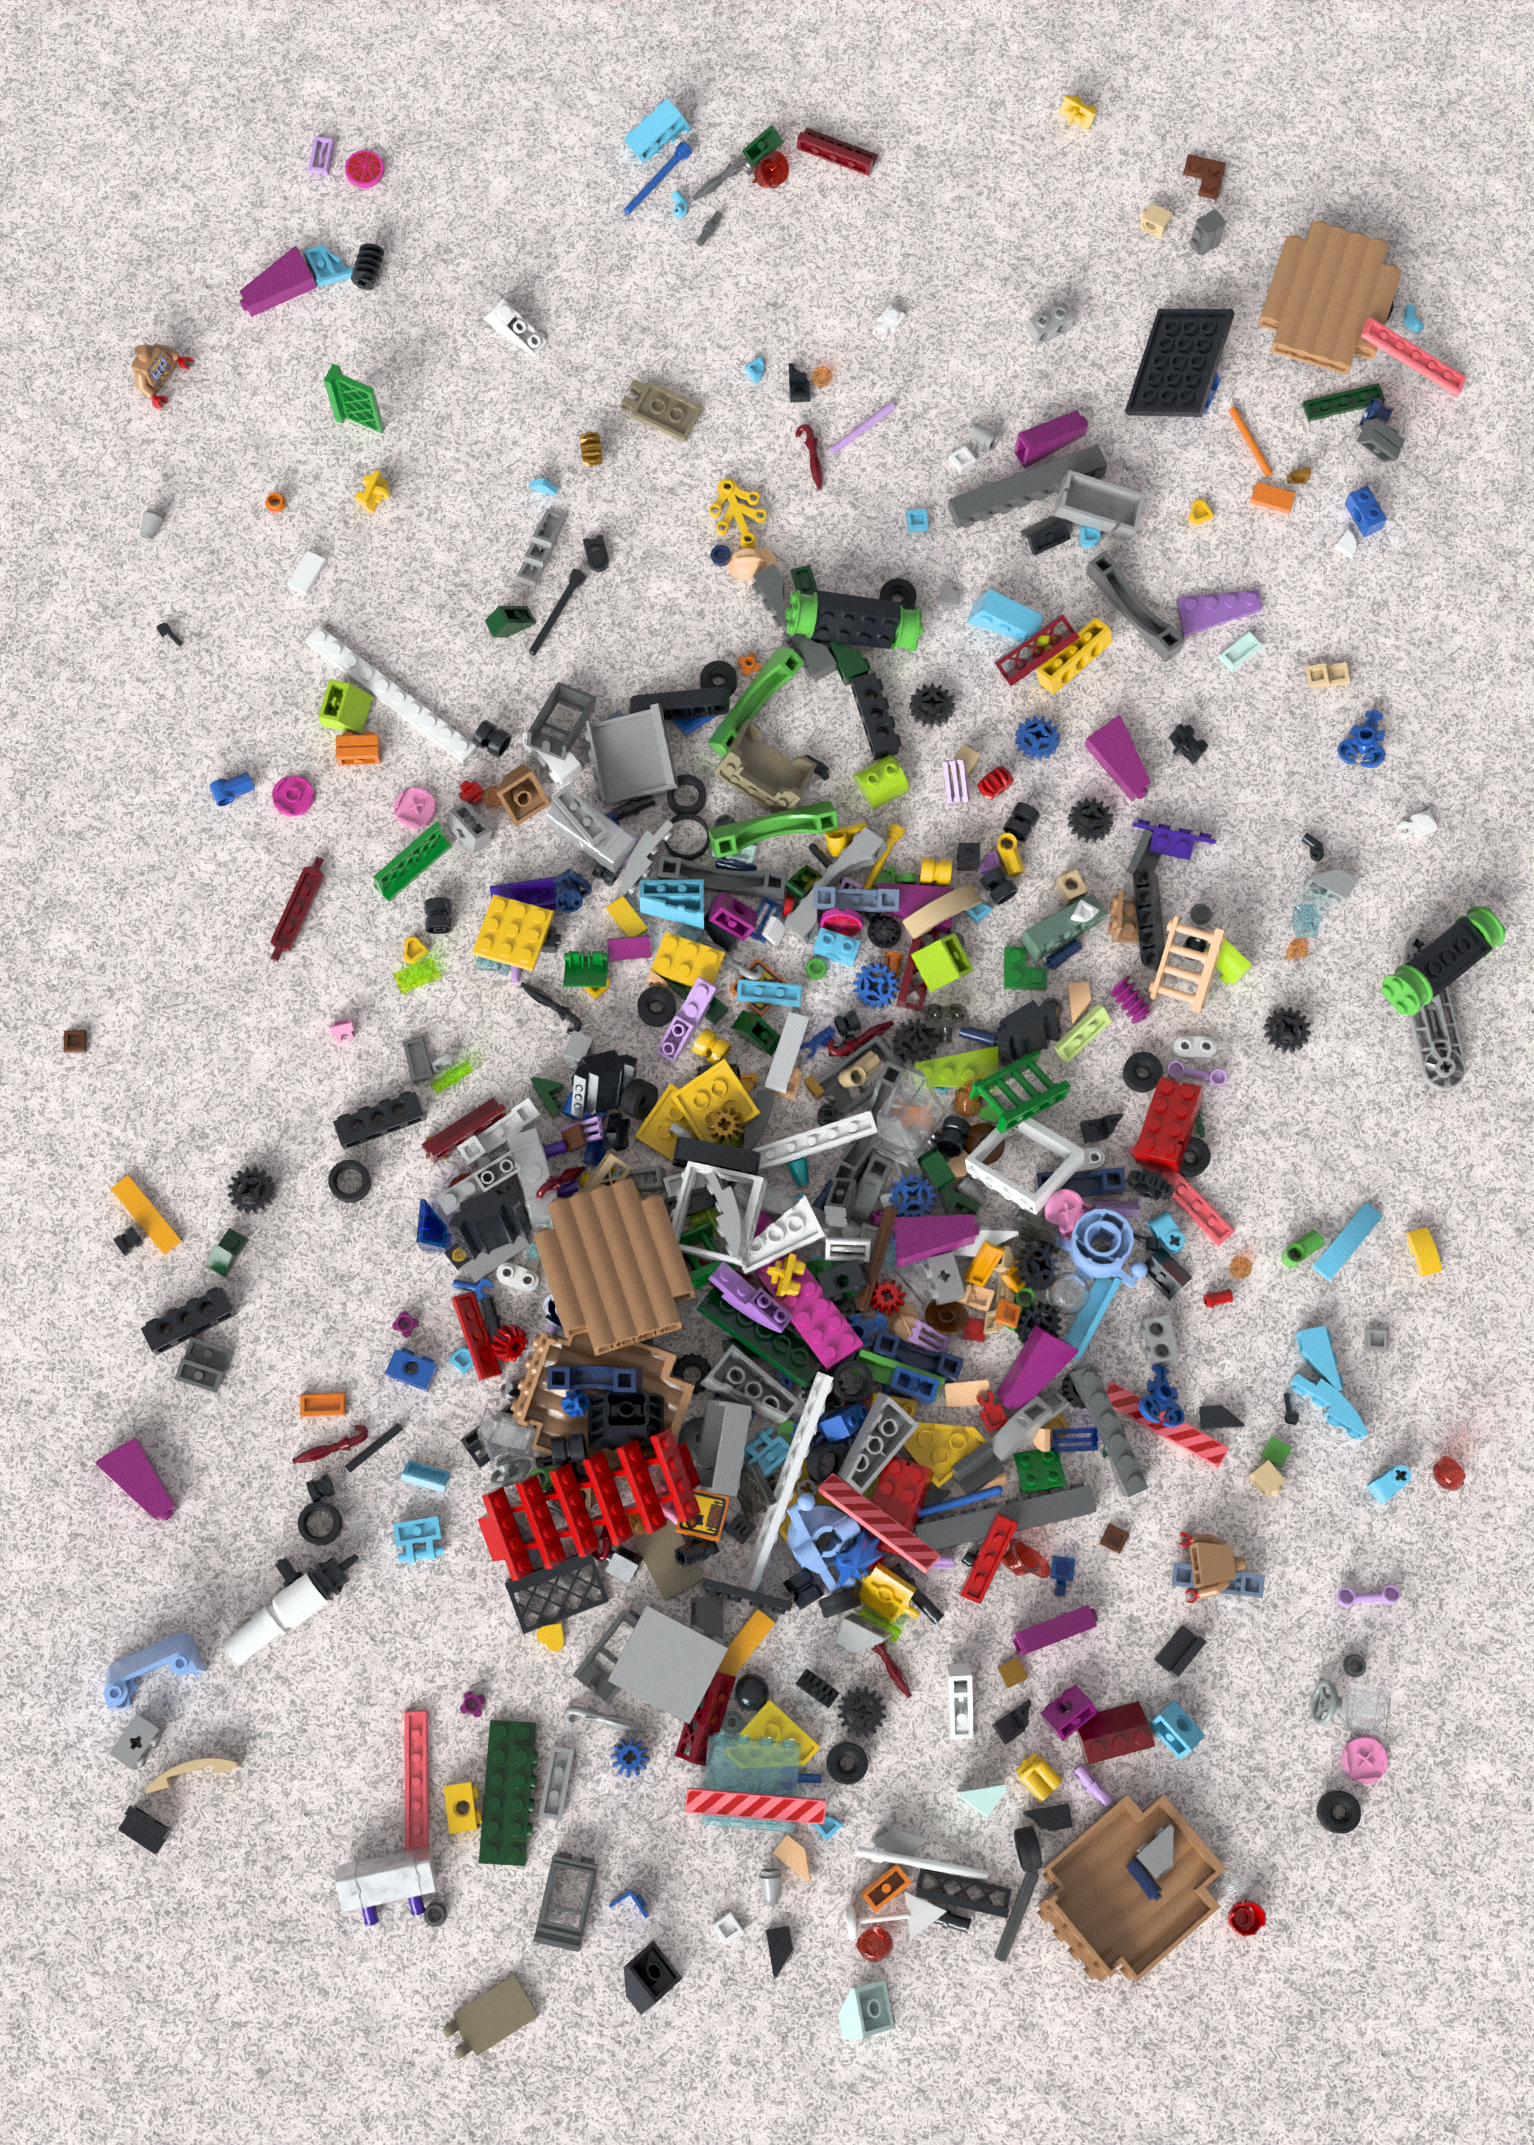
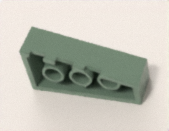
[1021,893,1107,963]

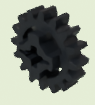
[909,683,955,729]
[1067,798,1114,843]
[1263,1007,1311,1054]
[892,1018,939,1065]
[227,1167,276,1215]
[1126,1170,1175,1201]
[1014,1242,1059,1291]
[1014,1301,1062,1344]
[837,1687,887,1737]

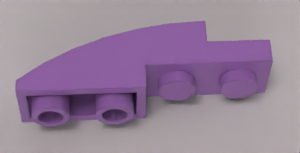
[708,1261,793,1333]

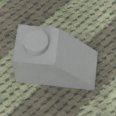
[835,1613,892,1653]
[871,1826,927,1865]

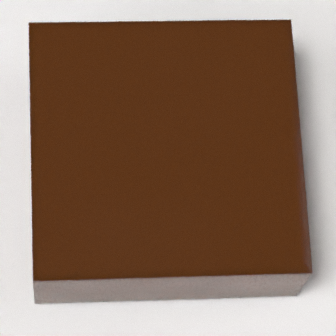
[63,1030,87,1053]
[561,1124,588,1153]
[1099,1523,1130,1554]

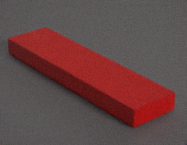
[451,1291,502,1381]
[959,1512,1019,1604]

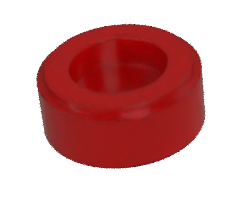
[782,894,794,916]

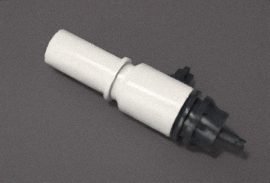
[222,1554,359,1666]

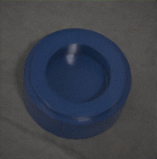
[710,545,732,567]

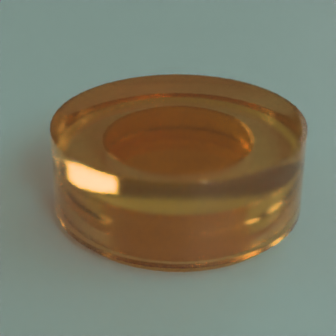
[812,366,832,388]
[483,786,502,808]
[1229,1256,1252,1279]

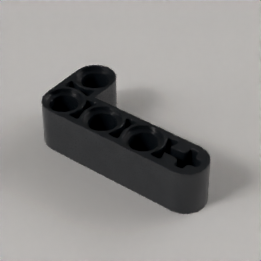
[672,1137,761,1176]

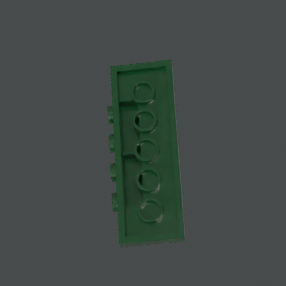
[696,1285,822,1389]
[479,1720,538,1866]

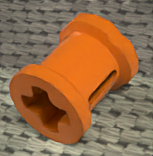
[881,951,903,978]

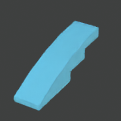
[1312,1202,1383,1281]

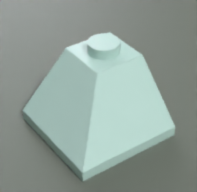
[838,1980,894,2040]

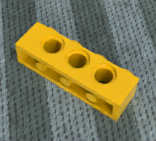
[1036,617,1113,695]

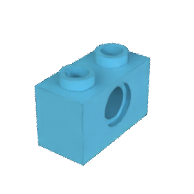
[813,928,861,967]
[1149,1700,1205,1760]

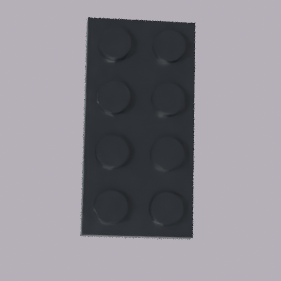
[702,1578,793,1615]

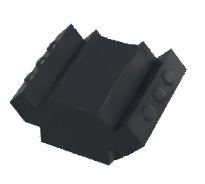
[997,1000,1062,1068]
[571,1049,638,1119]
[449,1188,532,1260]
[588,1389,664,1451]

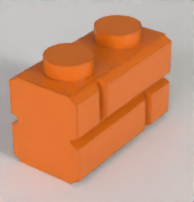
[336,731,381,765]
[860,1863,912,1913]

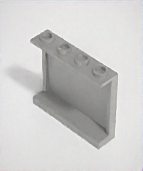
[584,703,679,806]
[607,1602,728,1724]

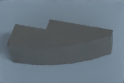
[743,1090,774,1150]

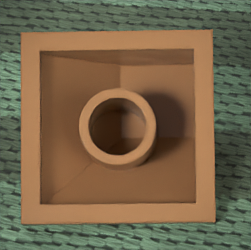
[496,764,550,826]

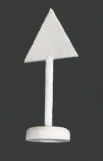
[845,1891,947,1940]

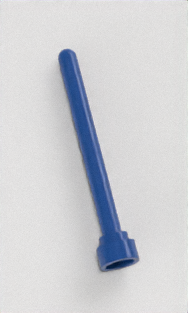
[624,142,692,214]
[918,1485,1003,1518]

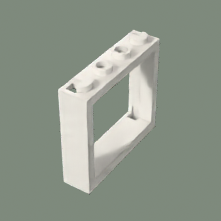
[965,1118,1084,1215]
[670,1161,768,1267]

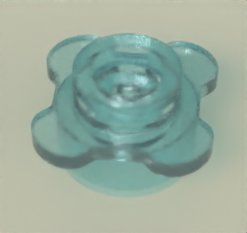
[526,1242,540,1261]

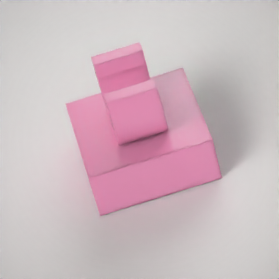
[330,1018,354,1043]

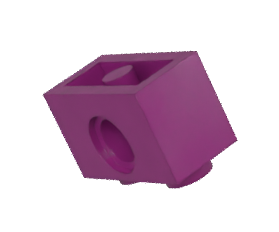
[709,891,758,941]
[1040,1684,1098,1742]

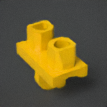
[1059,94,1097,130]
[354,470,391,513]
[767,1253,806,1297]

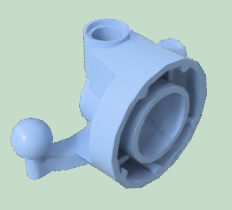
[1049,1209,1148,1288]
[787,1493,861,1594]

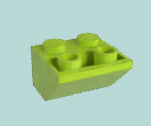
[318,679,373,735]
[911,933,974,993]

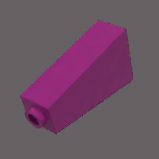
[239,246,316,317]
[1014,410,1088,469]
[1084,715,1151,801]
[873,882,954,934]
[894,1214,979,1267]
[996,1325,1079,1410]
[95,1438,178,1521]
[1010,1605,1098,1657]

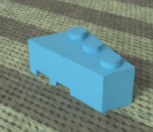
[624,98,692,163]
[967,589,1043,642]
[639,879,704,929]

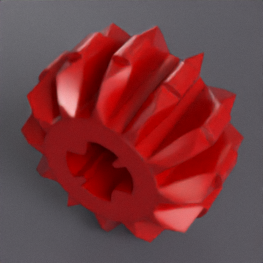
[977,766,1014,800]
[871,1278,906,1316]
[490,1324,529,1362]

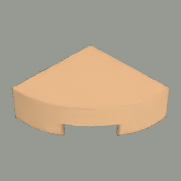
[647,971,669,990]
[1032,1427,1050,1452]

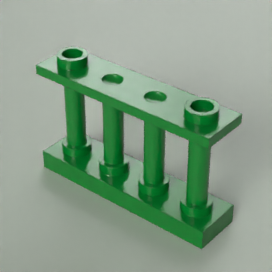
[969,1050,1071,1134]
[679,1221,735,1291]

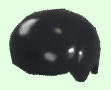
[734,1674,769,1712]

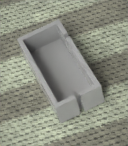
[1053,470,1146,540]
[693,1399,752,1497]

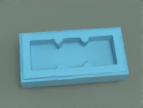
[400,1460,451,1492]

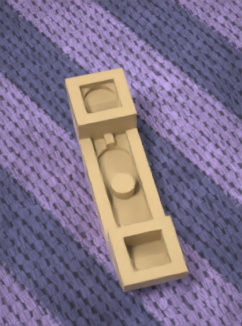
[902,884,983,939]
[983,1246,1015,1335]
[145,1758,241,1794]

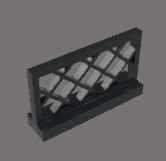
[505,1553,609,1634]

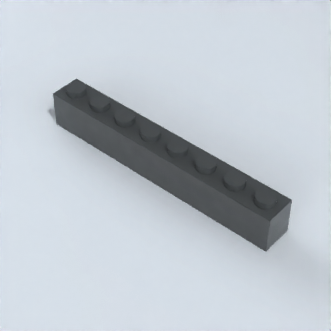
[948,444,1108,529]
[914,1482,1097,1551]

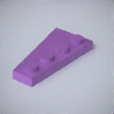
[1177,590,1262,638]

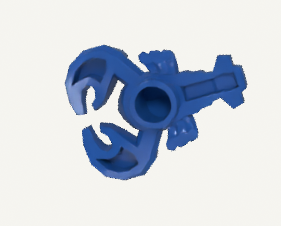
[1337,710,1386,768]
[843,1313,888,1361]
[1138,1364,1185,1428]

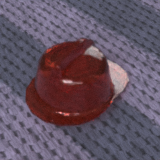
[752,151,789,189]
[1001,1538,1051,1578]

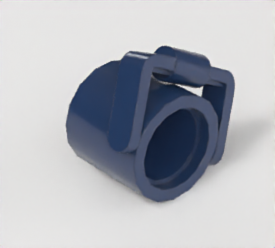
[1358,396,1394,429]
[553,869,592,913]

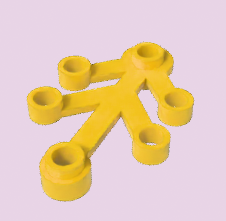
[709,478,767,549]

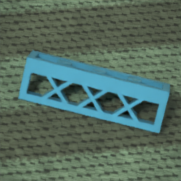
[1064,1277,1122,1361]

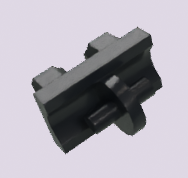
[1168,724,1208,764]
[603,1113,631,1152]

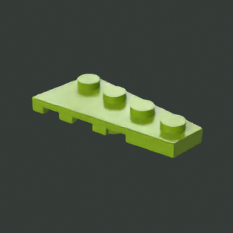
[913,1046,999,1089]

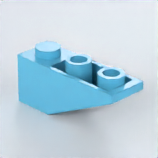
[1295,1326,1344,1392]

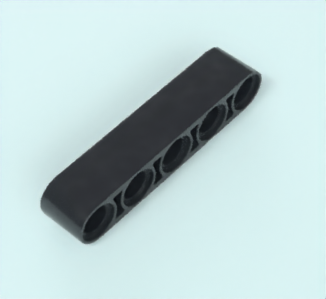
[629,687,730,721]
[1133,866,1165,971]

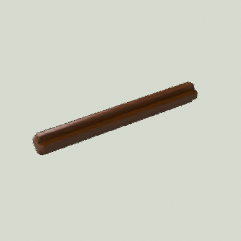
[855,1206,898,1312]

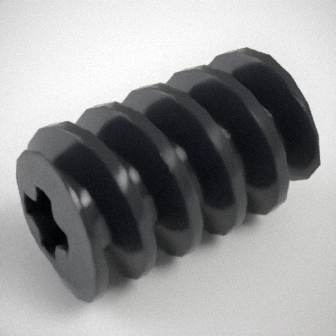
[351,243,385,291]

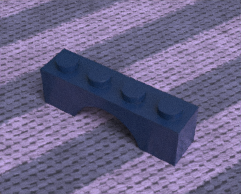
[1034,1168,1126,1197]
[870,1330,964,1383]
[547,1364,643,1392]

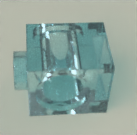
[1291,903,1320,939]

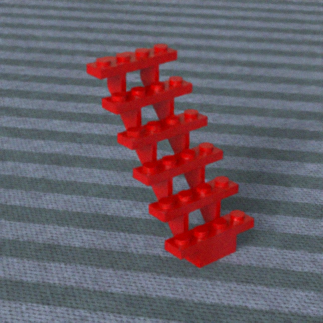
[477,1428,701,1581]

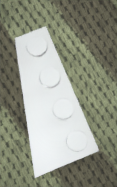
[741,1196,825,1275]

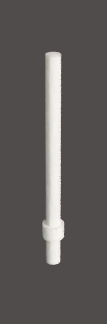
[854,1846,989,1880]

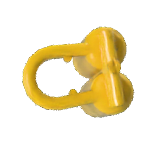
[1015,1752,1064,1803]

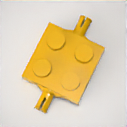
[855,1563,921,1623]

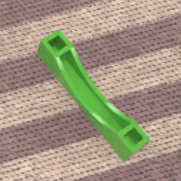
[707,647,804,756]
[708,800,838,858]

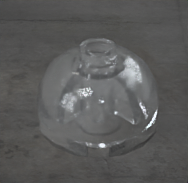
[1045,1271,1090,1315]

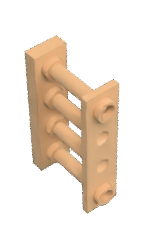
[1149,915,1227,1013]

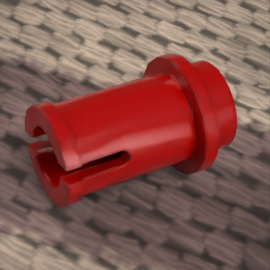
[1203,1289,1233,1309]

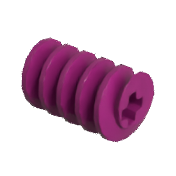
[1110,975,1156,1024]

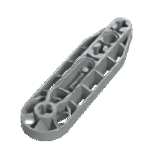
[1402,935,1466,1091]

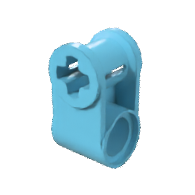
[1147,1211,1185,1254]
[1366,1465,1411,1504]

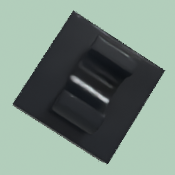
[725,1513,756,1545]

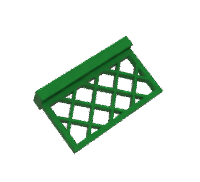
[324,364,384,434]
[373,821,451,902]

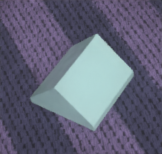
[957,1784,1007,1817]

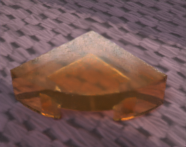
[1285,935,1308,960]

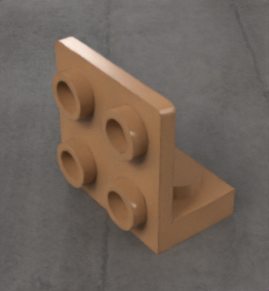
[1108,889,1138,944]

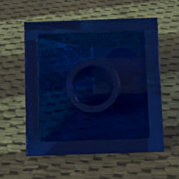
[416,1199,453,1252]

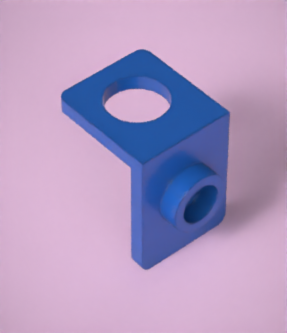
[609,1889,649,1919]

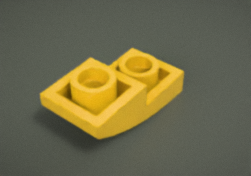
[1406,1227,1442,1277]

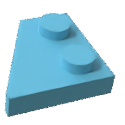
[304,245,353,287]

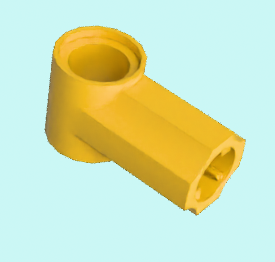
[996,833,1025,877]

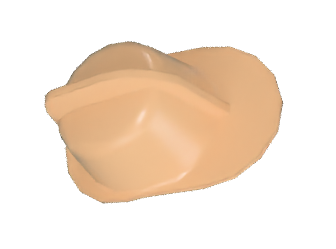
[728,548,778,580]
[884,1302,926,1348]

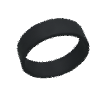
[664,813,710,861]

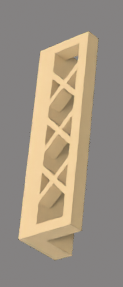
[580,1150,632,1192]

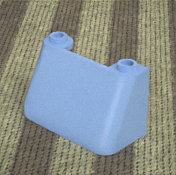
[104,1632,206,1710]

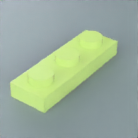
[1053,1004,1112,1064]

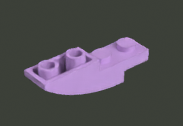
[656,977,718,1063]

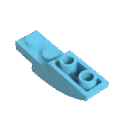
[1289,1374,1368,1440]

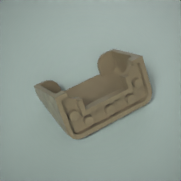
[716,718,817,814]

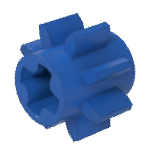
[561,1389,589,1418]

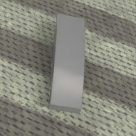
[516,509,566,588]

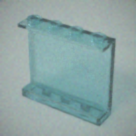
[701,1733,801,1833]

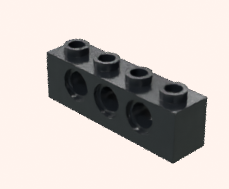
[851,672,901,760]
[333,1091,426,1150]
[141,1287,237,1355]

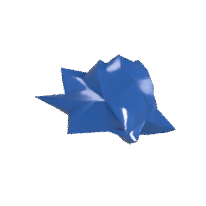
[834,1528,884,1588]

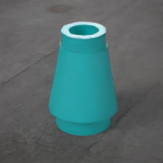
[786,1157,810,1187]

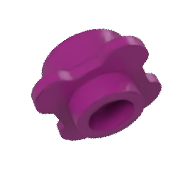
[870,1209,884,1226]
[392,1311,419,1338]
[460,1691,486,1717]

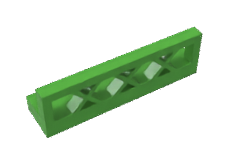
[850,1349,945,1402]

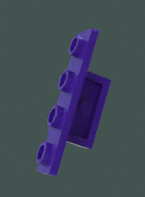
[1132,819,1216,860]
[490,876,557,910]

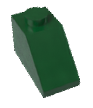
[485,606,536,638]
[829,641,870,686]
[731,1010,781,1056]

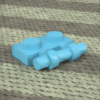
[743,1427,790,1482]
[393,1516,444,1563]

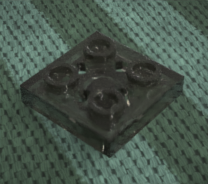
[923,1003,969,1044]
[1016,1209,1061,1255]
[737,1461,777,1519]

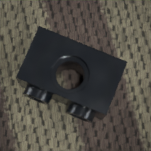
[817,1259,872,1302]

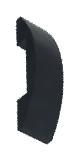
[663,1179,728,1218]

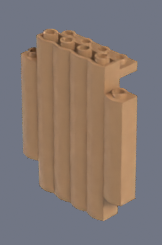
[1257,221,1402,375]
[533,1178,695,1356]
[510,1330,696,1482]
[1036,1794,1226,1982]

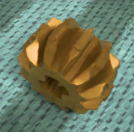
[579,432,603,467]
[707,1106,745,1144]

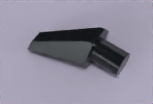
[804,755,830,781]

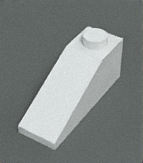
[946,1663,973,1739]

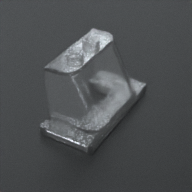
[873,1066,954,1168]

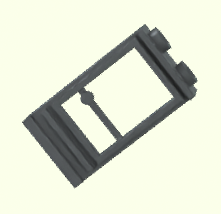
[526,682,596,761]
[817,1035,904,1119]
[573,1609,640,1705]
[533,1851,599,1952]

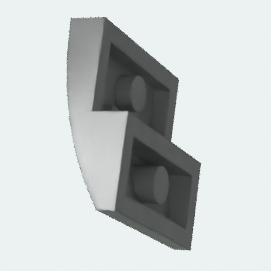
[175,1337,235,1393]

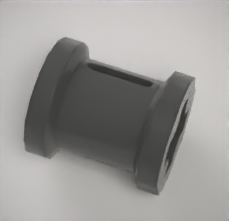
[796,1479,817,1497]

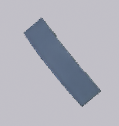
[813,886,899,912]
[1171,1562,1265,1598]

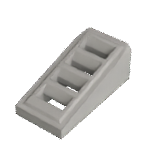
[619,1165,666,1193]

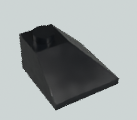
[624,1940,683,2015]

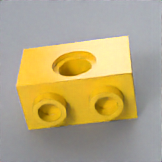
[443,1782,482,1834]

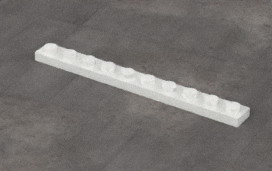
[305,625,477,764]
[663,1110,878,1198]
[740,1372,834,1592]

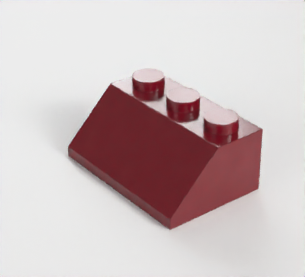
[1076,1701,1155,1765]

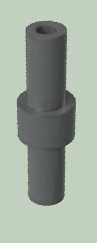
[696,211,723,247]

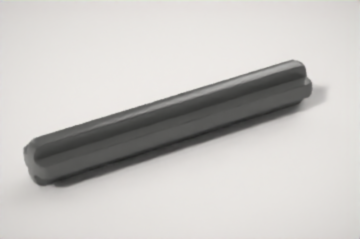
[994,1871,1039,1962]

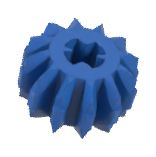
[610,1737,650,1778]

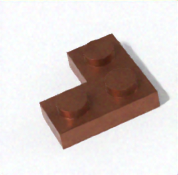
[1183,154,1226,200]

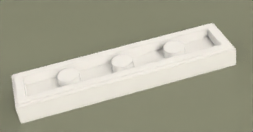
[765,1012,809,1093]

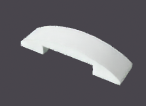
[457,1097,541,1165]

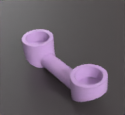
[1167,1061,1227,1086]
[1336,1584,1401,1608]

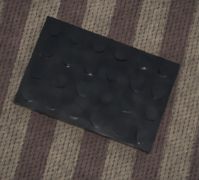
[1125,309,1235,417]

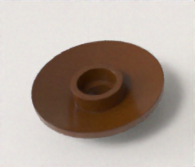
[964,1123,1005,1165]
[925,1301,969,1334]

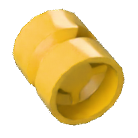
[920,857,952,887]
[692,1028,732,1065]

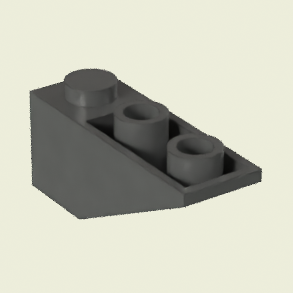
[850,1154,893,1225]

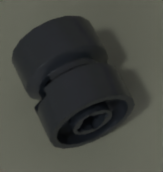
[473,720,512,758]
[1003,802,1041,842]
[980,865,1019,906]
[424,897,453,934]
[936,1116,971,1157]
[551,1433,587,1467]
[783,1568,824,1610]

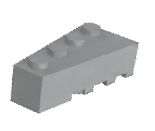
[699,1344,801,1424]
[837,1392,919,1494]

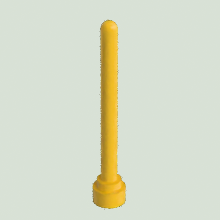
[858,823,906,913]

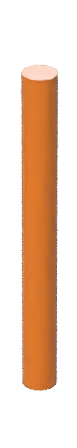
[1229,406,1273,477]

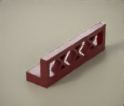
[797,128,878,176]
[994,614,1080,686]
[896,929,941,1012]
[421,1097,506,1163]
[675,1671,736,1767]

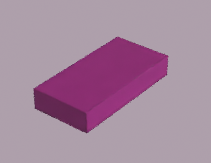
[607,935,651,961]

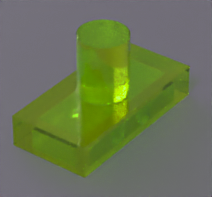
[393,958,441,995]
[689,1208,720,1237]

